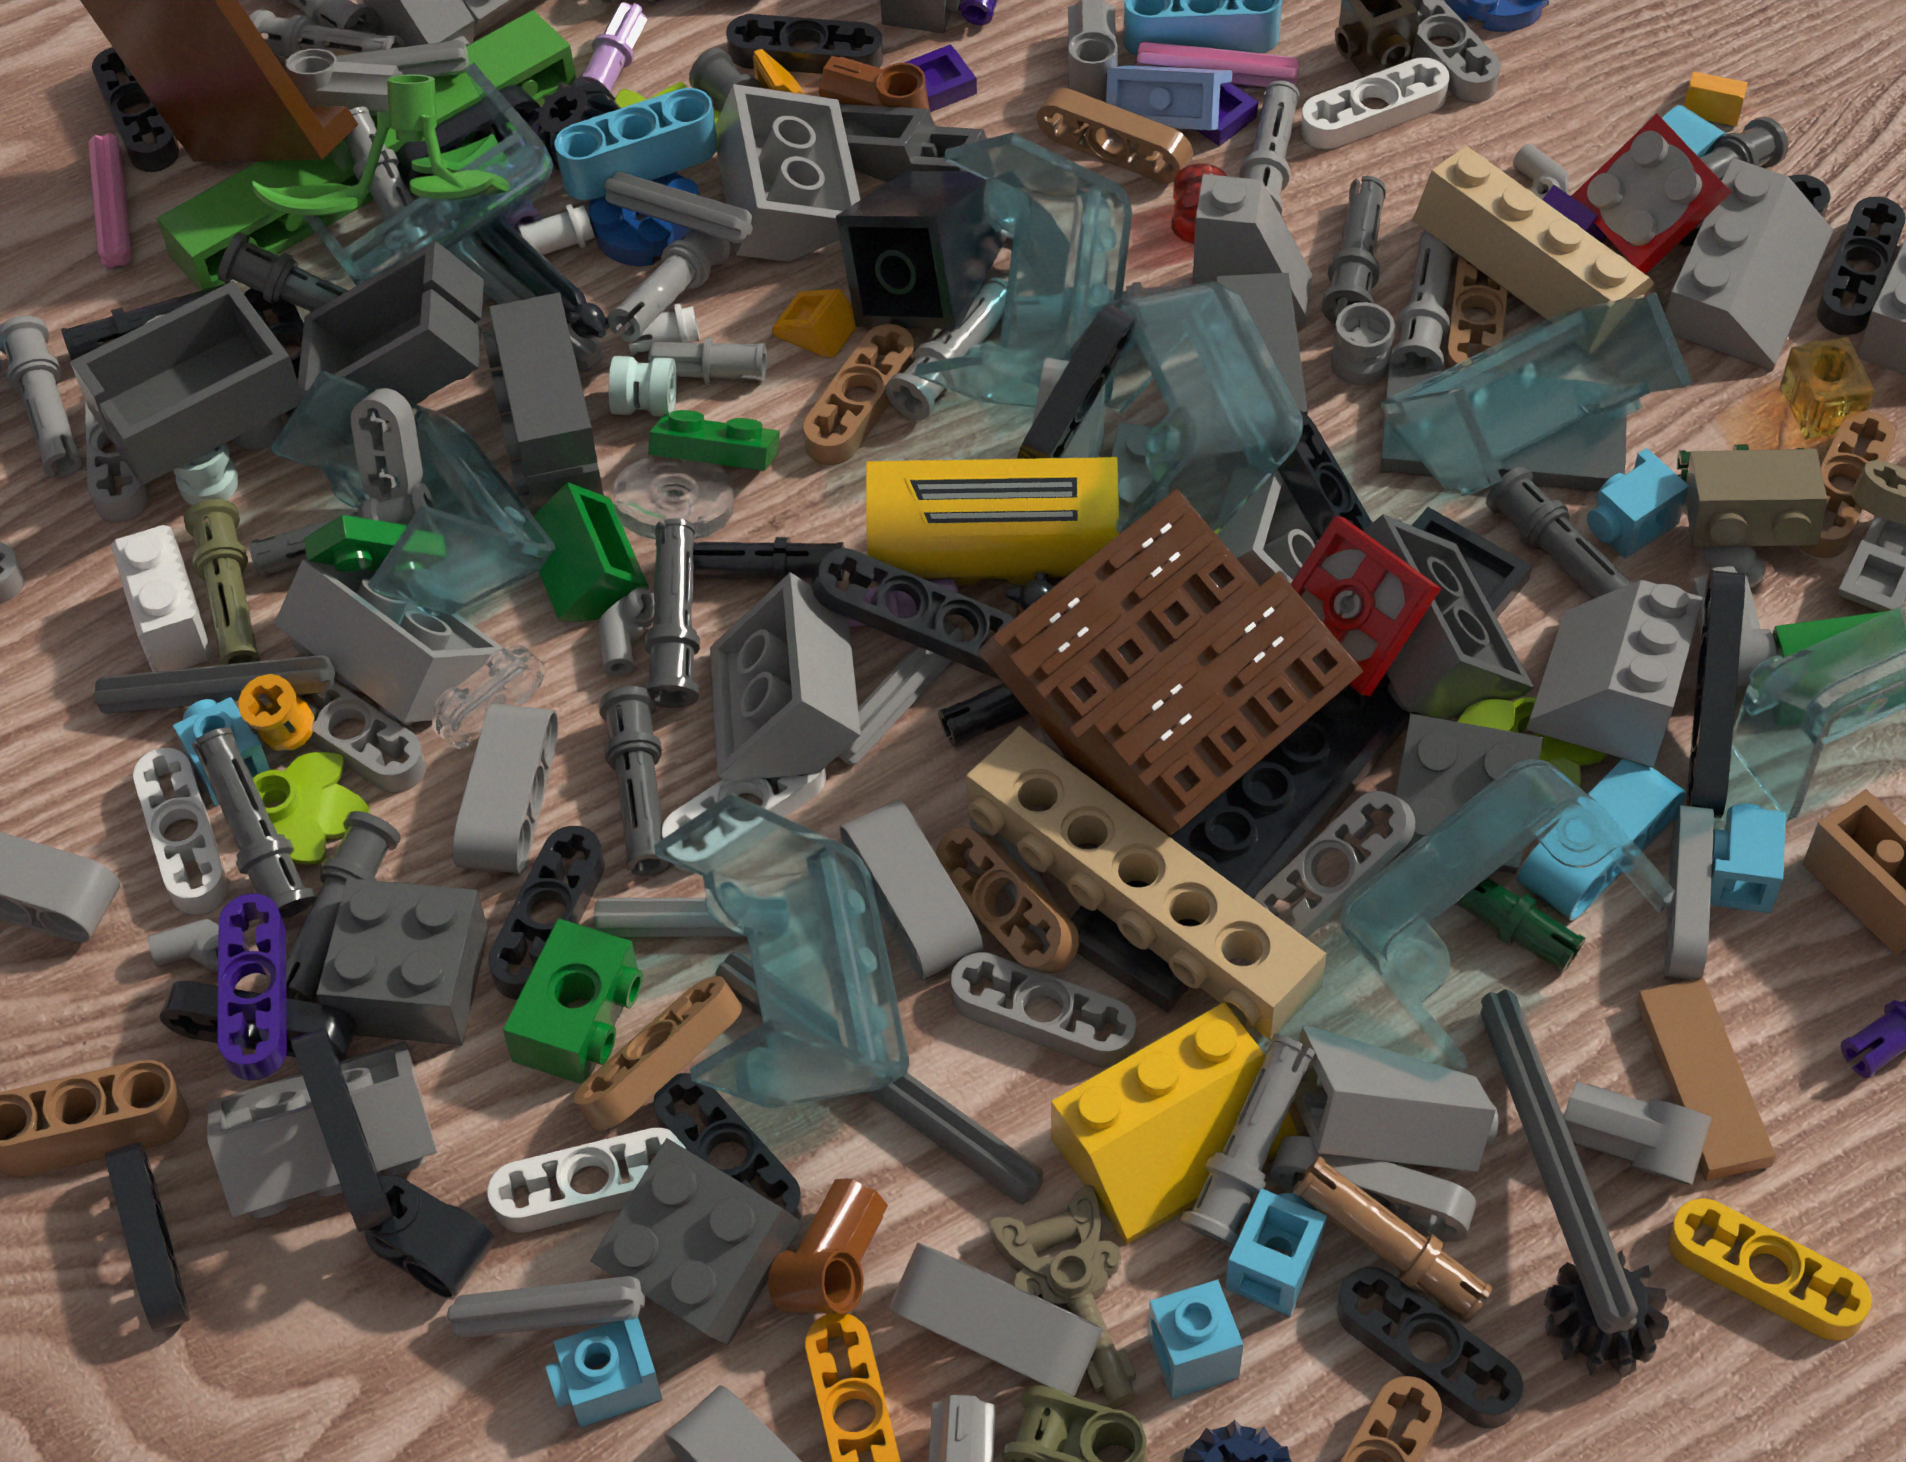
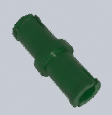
[1449,866,1586,974]

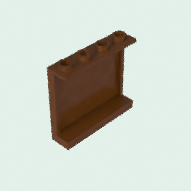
[80,0,359,162]

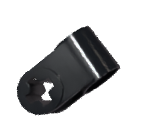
[364,1175,496,1300]

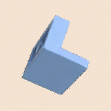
[1106,65,1232,130]

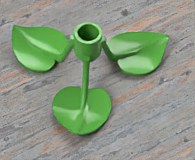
[252,75,510,216]

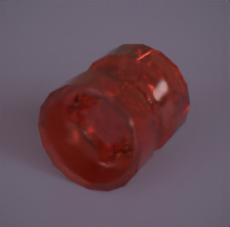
[1171,163,1227,244]

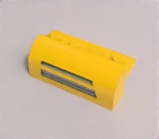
[866,457,1119,586]

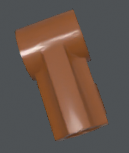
[819,56,930,112]
[768,1178,888,1314]

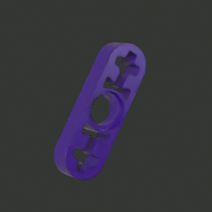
[218,893,287,1081]

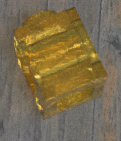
[1780,337,1875,440]

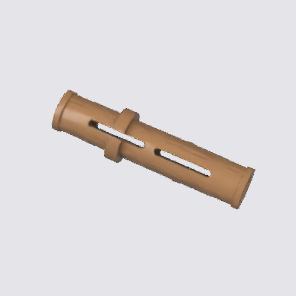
[1292,1156,1492,1323]

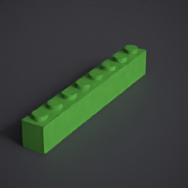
[157,10,576,291]

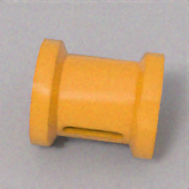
[238,674,315,751]

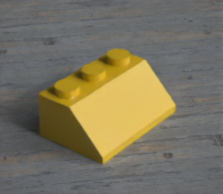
[1051,1002,1299,1245]

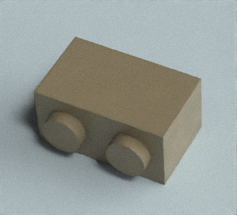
[1685,449,1827,547]

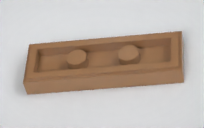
[1636,978,1776,1181]

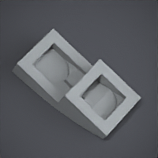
[1837,516,1906,612]

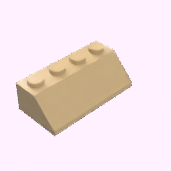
[1413,145,1663,353]

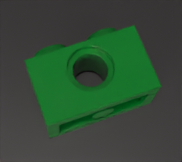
[503,918,643,1084]

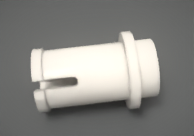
[518,204,595,255]
[625,303,700,356]

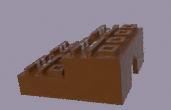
[978,489,1363,836]

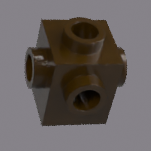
[1335,0,1419,77]

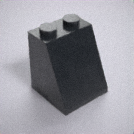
[836,171,1013,329]

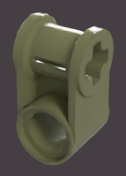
[1001,1385,1148,1462]

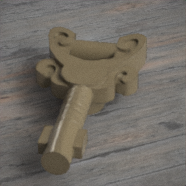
[990,1185,1136,1409]

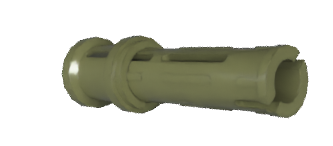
[184,499,261,665]

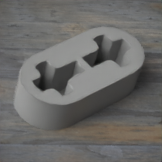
[351,388,423,502]

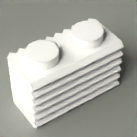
[111,525,213,672]

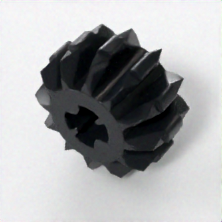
[527,76,621,171]
[1544,1250,1669,1377]

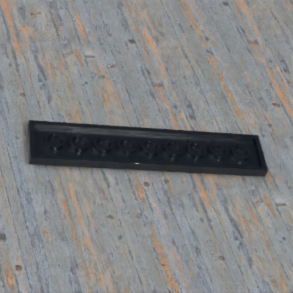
[1070,507,1532,1013]

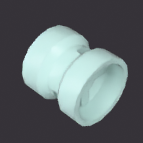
[608,356,677,417]
[173,443,238,505]

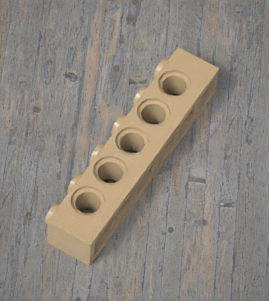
[966,726,1327,1040]

